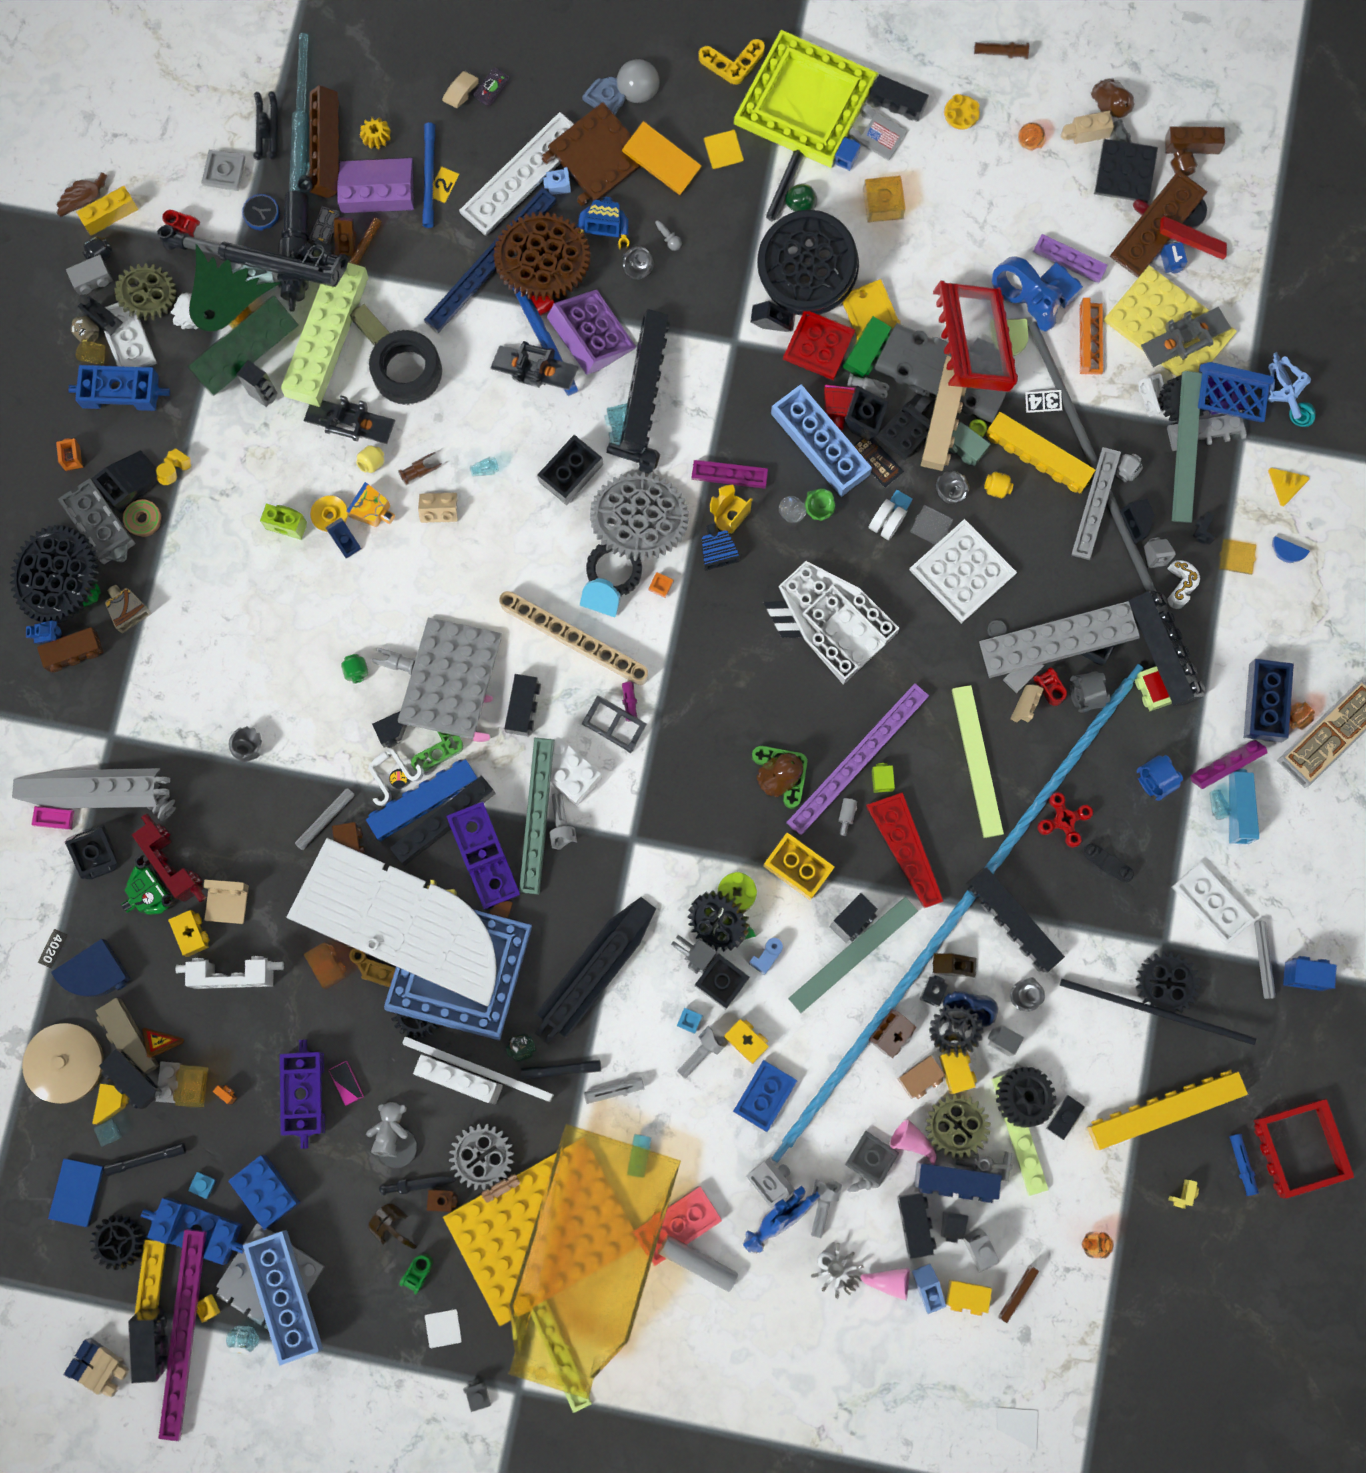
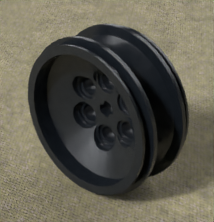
[757,210,859,316]

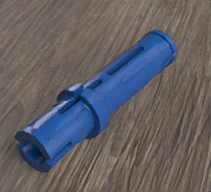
[1229,1133,1259,1196]

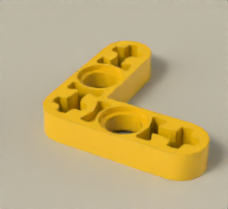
[699,39,765,85]

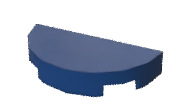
[1272,536,1310,563]

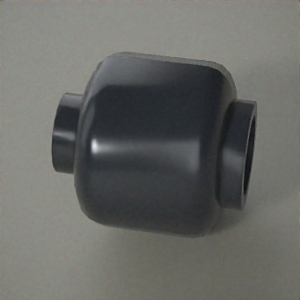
[83,236,112,261]

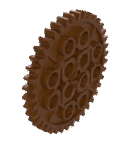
[494,212,590,301]

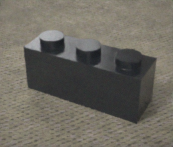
[869,74,929,122]
[237,360,277,407]
[504,674,541,736]
[99,1049,162,1109]
[897,1193,936,1259]

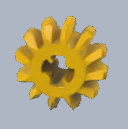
[360,117,391,149]

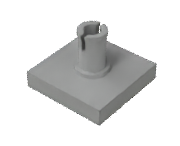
[746,1158,795,1208]

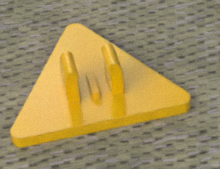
[1268,468,1309,507]

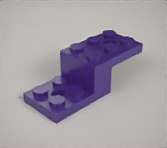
[447,802,520,910]

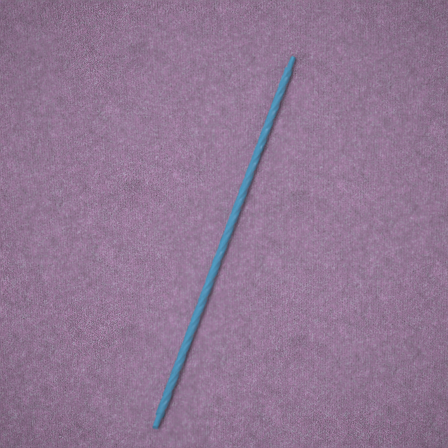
[772,664,1144,1163]

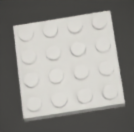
[909,519,1017,624]

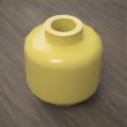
[356,445,384,473]

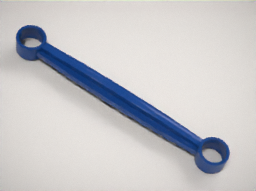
[513,288,578,396]

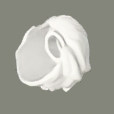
[171,293,207,329]

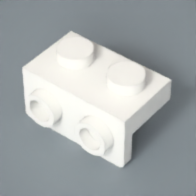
[1138,374,1165,417]

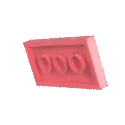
[633,1186,722,1266]

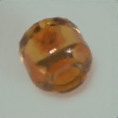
[1289,702,1315,730]
[1082,1231,1114,1259]

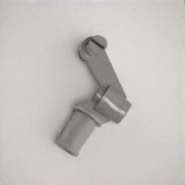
[956,1152,1013,1181]

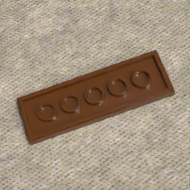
[1110,170,1208,278]

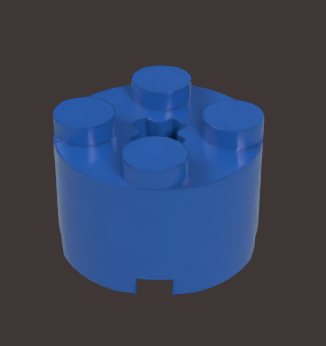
[1137,755,1183,801]

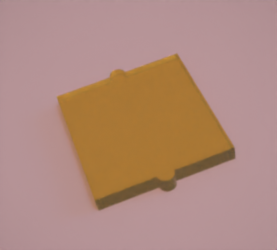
[1219,539,1257,575]

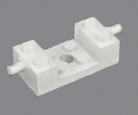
[176,956,284,989]

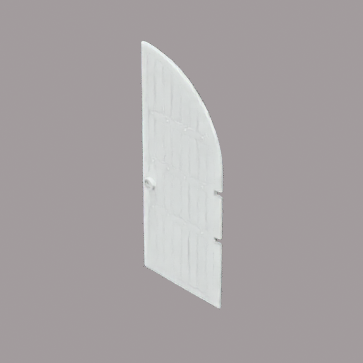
[287,838,496,1007]

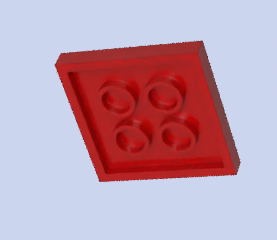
[783,311,856,380]

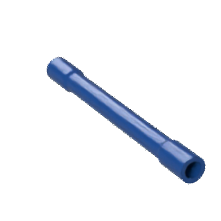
[423,123,435,228]

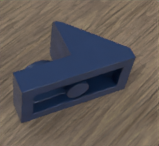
[325,518,362,559]

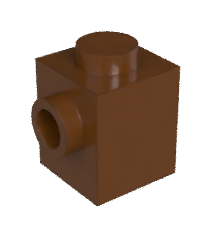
[427,1189,458,1212]

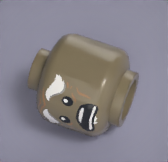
[71,316,99,344]

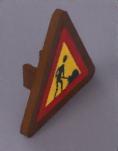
[142,1028,184,1058]

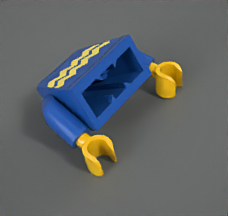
[577,197,629,249]

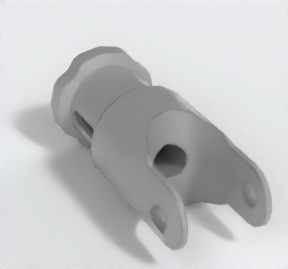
[847,373,889,398]
[372,648,416,675]

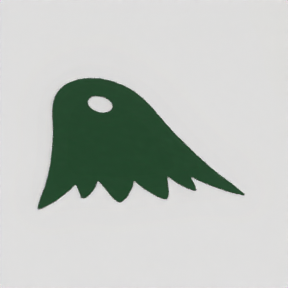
[189,244,280,331]

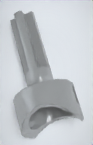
[550,793,577,850]
[678,1026,728,1078]
[811,1179,842,1238]

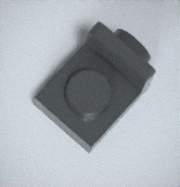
[463,1379,491,1412]

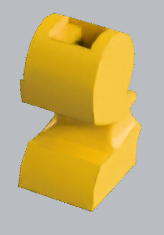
[156,448,191,485]

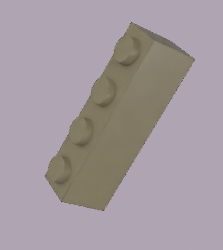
[95,998,160,1074]

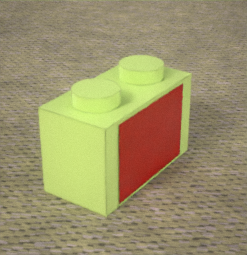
[1135,666,1172,711]

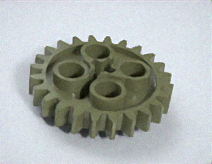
[115,263,176,321]
[925,1094,991,1160]

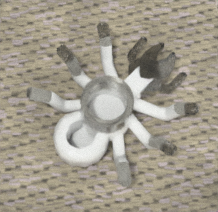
[811,1243,864,1299]

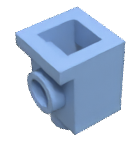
[543,167,571,195]

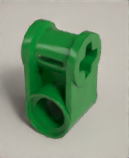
[399,1253,433,1295]

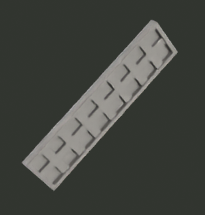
[979,601,1139,678]

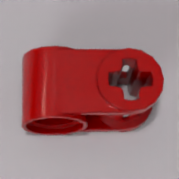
[162,209,200,237]
[1034,667,1067,706]

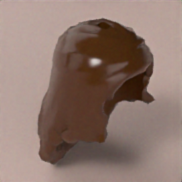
[1091,78,1134,118]
[757,753,803,797]

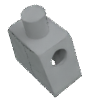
[964,1228,999,1273]

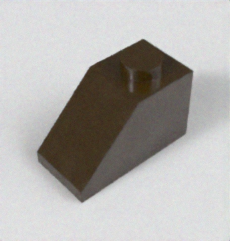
[933,953,977,978]

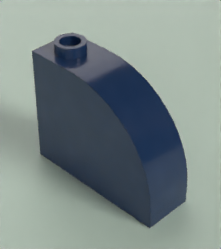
[51,939,131,997]

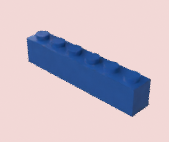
[366,759,477,842]

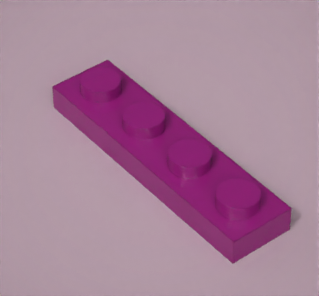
[691,460,768,489]
[1190,740,1268,789]

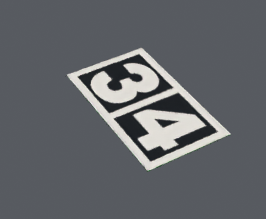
[1025,390,1062,413]

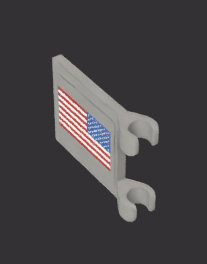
[847,105,907,160]

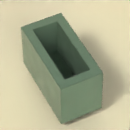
[948,422,990,467]

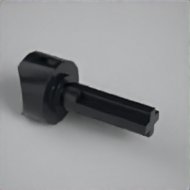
[606,442,660,474]

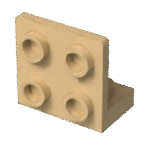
[204,880,249,924]

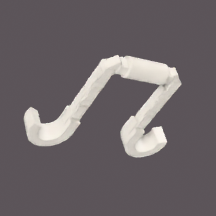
[368,749,424,806]

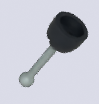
[297,162,313,192]

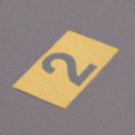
[433,167,459,203]

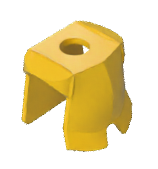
[710,485,752,534]

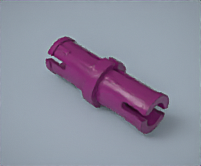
[622,682,637,722]

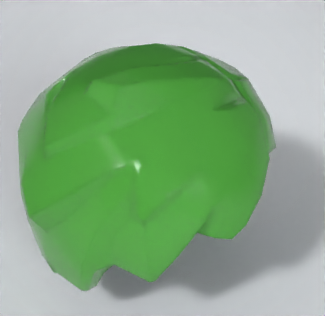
[805,489,835,521]

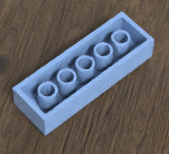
[771,384,872,497]
[243,1230,323,1366]

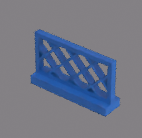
[1198,362,1274,422]

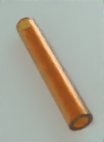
[348,217,382,265]

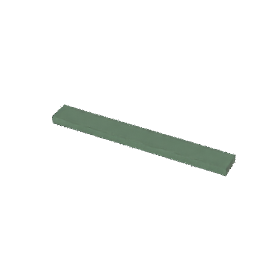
[1172,371,1202,523]
[519,737,555,894]
[788,896,918,1013]

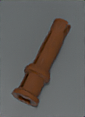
[974,42,1029,60]

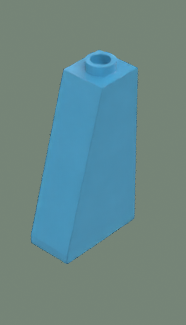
[1229,769,1259,844]

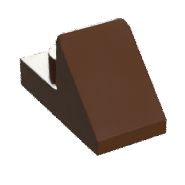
[334,217,357,256]

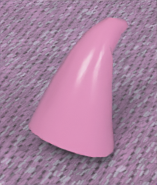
[890,1119,937,1165]
[861,1268,910,1301]

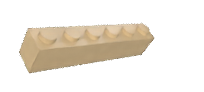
[921,356,966,471]

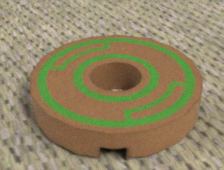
[123,500,162,537]

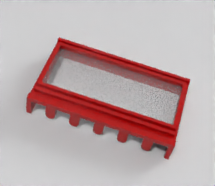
[933,280,1018,392]

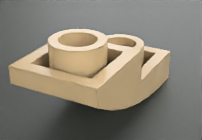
[443,71,478,108]

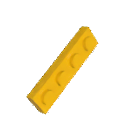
[135,1239,166,1314]

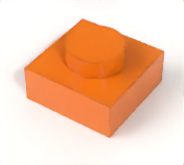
[648,572,674,598]
[213,1085,237,1104]

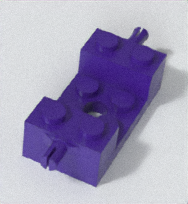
[280,1040,325,1149]

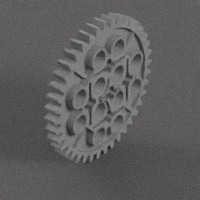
[590,472,689,561]

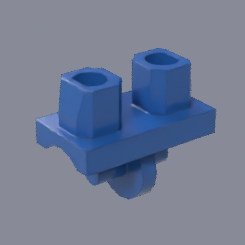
[26,621,62,644]

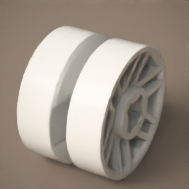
[869,499,907,541]

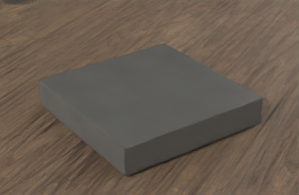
[845,1131,899,1187]

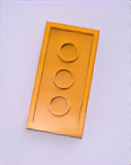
[622,121,701,195]

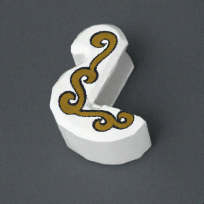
[1167,560,1200,609]

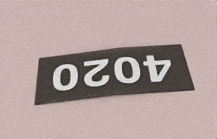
[38,929,68,969]

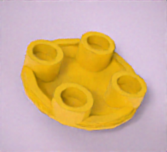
[944,94,980,130]

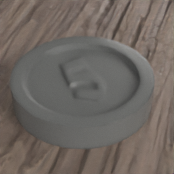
[987,620,1007,638]

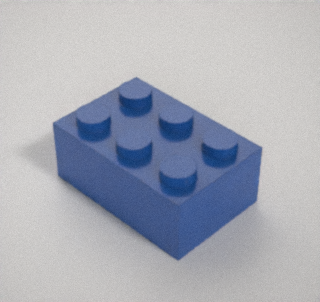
[229,1155,301,1229]

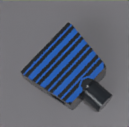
[702,523,740,571]

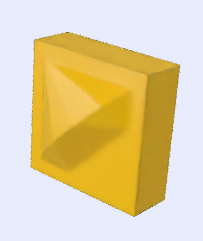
[197,1294,221,1323]

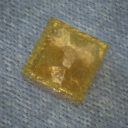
[863,176,906,223]

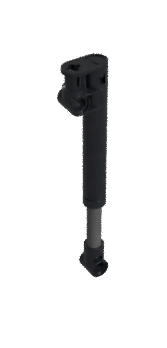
[157,225,348,287]

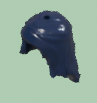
[943,991,998,1030]

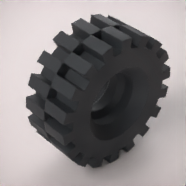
[1158,375,1210,424]

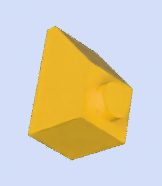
[92,1084,129,1125]

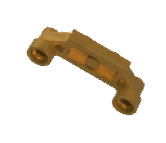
[349,948,396,988]

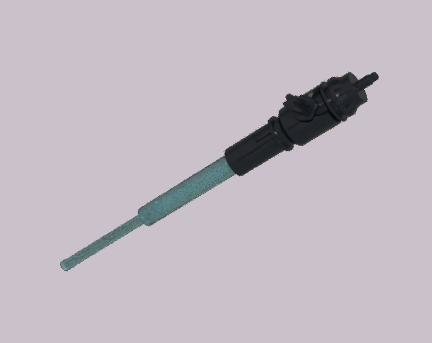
[277,33,311,312]

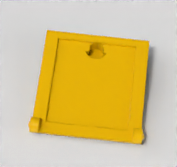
[842,279,901,340]

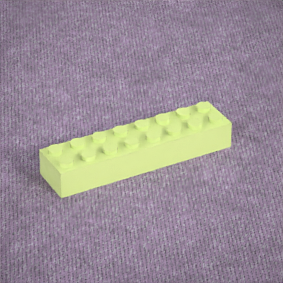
[281,263,368,407]

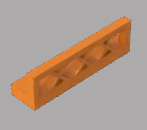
[1079,297,1103,375]

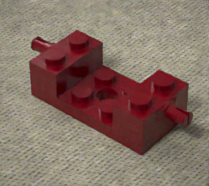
[132,813,206,902]

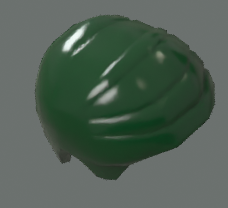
[786,183,817,211]

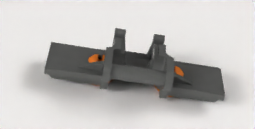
[1141,307,1231,368]

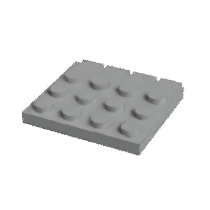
[216,1223,325,1330]

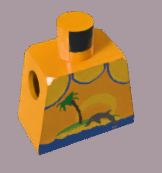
[346,482,395,527]

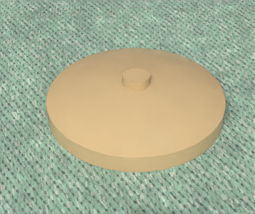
[22,1023,104,1103]

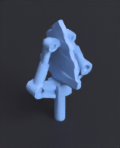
[1267,352,1311,419]

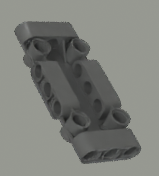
[874,323,1007,423]

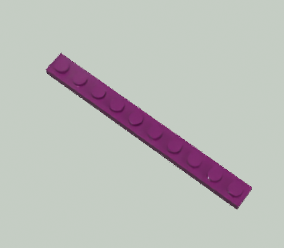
[158,1229,207,1441]

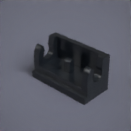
[78,296,123,336]

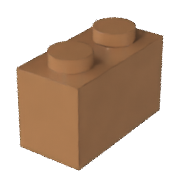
[897,1056,945,1099]

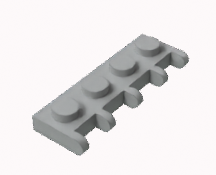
[1167,415,1246,451]

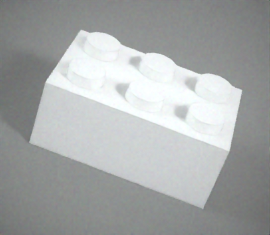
[550,737,602,806]

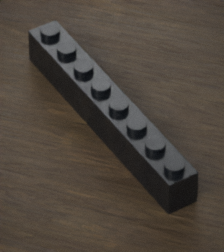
[619,309,670,454]

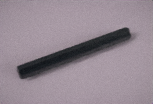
[766,143,807,221]

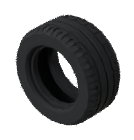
[369,330,442,405]

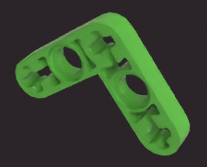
[411,731,464,772]
[752,746,807,809]

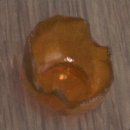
[1018,122,1046,151]

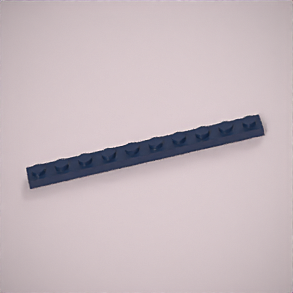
[424,188,557,333]

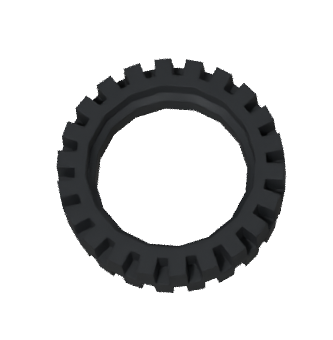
[586,544,642,597]

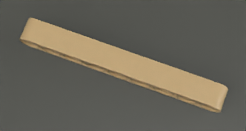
[499,591,648,685]

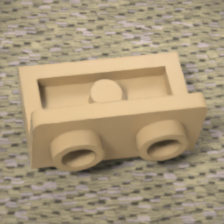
[418,493,458,523]

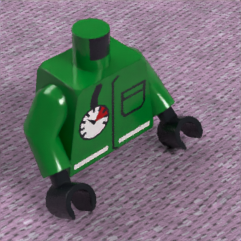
[121,855,177,915]

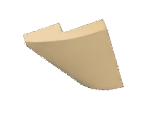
[1011,685,1044,722]

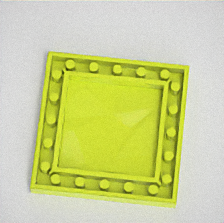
[734,30,878,168]

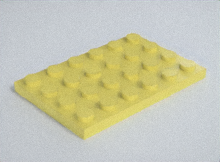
[1103,266,1237,377]

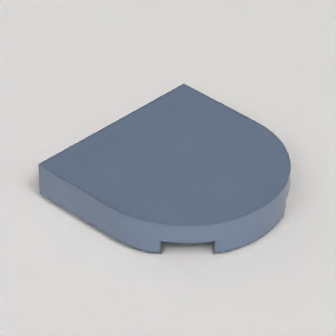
[582,77,625,115]

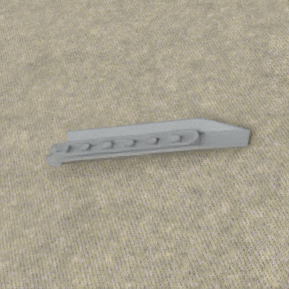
[12,768,170,809]

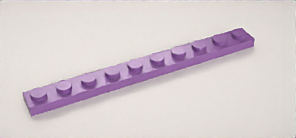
[787,683,929,836]

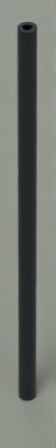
[1059,978,1257,1045]

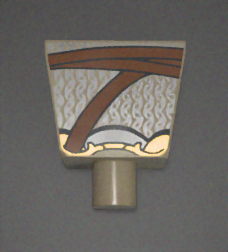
[105,585,152,633]

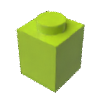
[872,763,895,793]

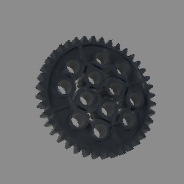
[10,525,99,623]

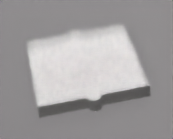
[910,505,953,545]

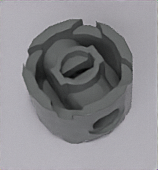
[1070,671,1110,713]

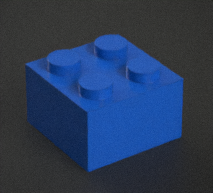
[1283,956,1337,991]

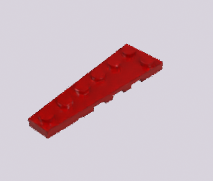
[866,792,944,909]

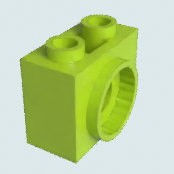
[260,503,307,540]

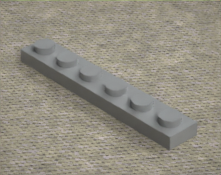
[1071,447,1121,560]

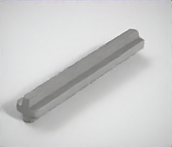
[295,788,354,850]
[1254,921,1276,999]

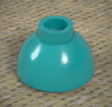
[1289,402,1316,427]

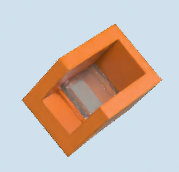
[56,438,84,471]

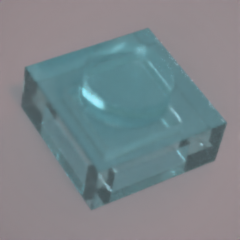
[94,1119,122,1147]

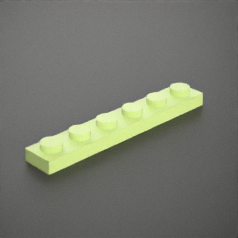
[991,1075,1048,1196]

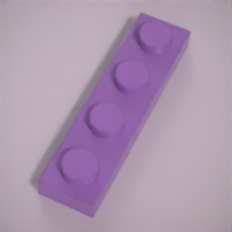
[1033,234,1108,283]

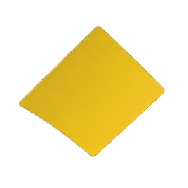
[704,130,744,169]

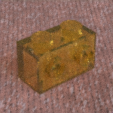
[173,1065,209,1108]

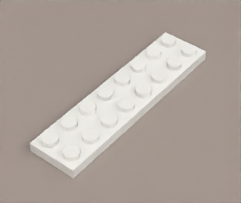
[459,112,574,236]

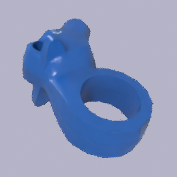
[992,256,1062,331]

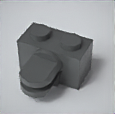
[671,935,717,974]

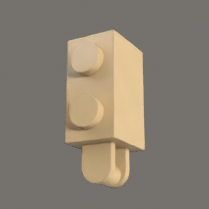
[1061,111,1114,144]

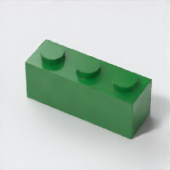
[842,316,892,378]

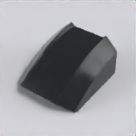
[65,825,118,880]

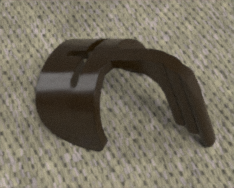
[368,1204,417,1249]

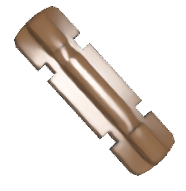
[481,1174,520,1203]

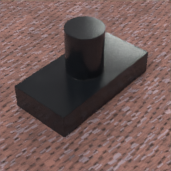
[1046,1095,1085,1140]

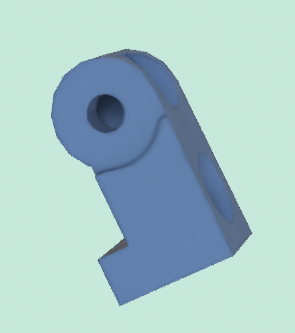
[749,938,783,975]

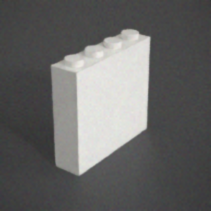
[413,1055,503,1104]

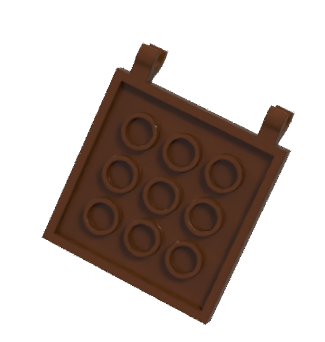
[542,102,641,207]

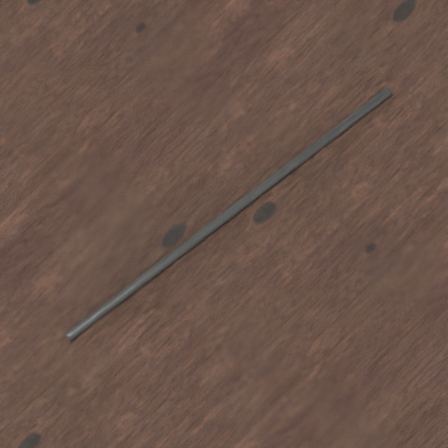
[1028,322,1157,592]

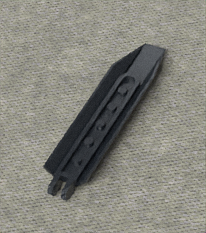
[535,897,656,1044]

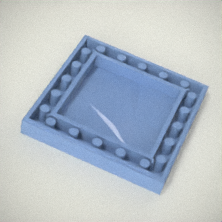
[384,910,532,1040]

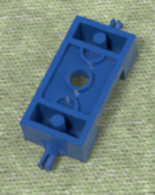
[68,365,170,411]
[141,1197,244,1265]

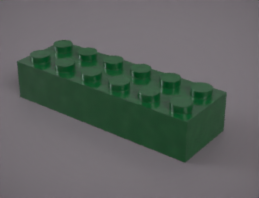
[187,295,299,396]

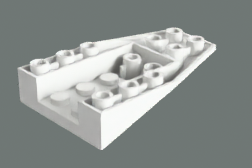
[779,561,900,685]

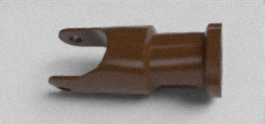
[398,452,442,485]

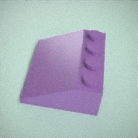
[337,158,414,213]
[547,289,636,375]

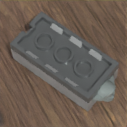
[58,478,135,564]

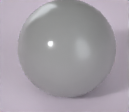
[617,59,660,103]

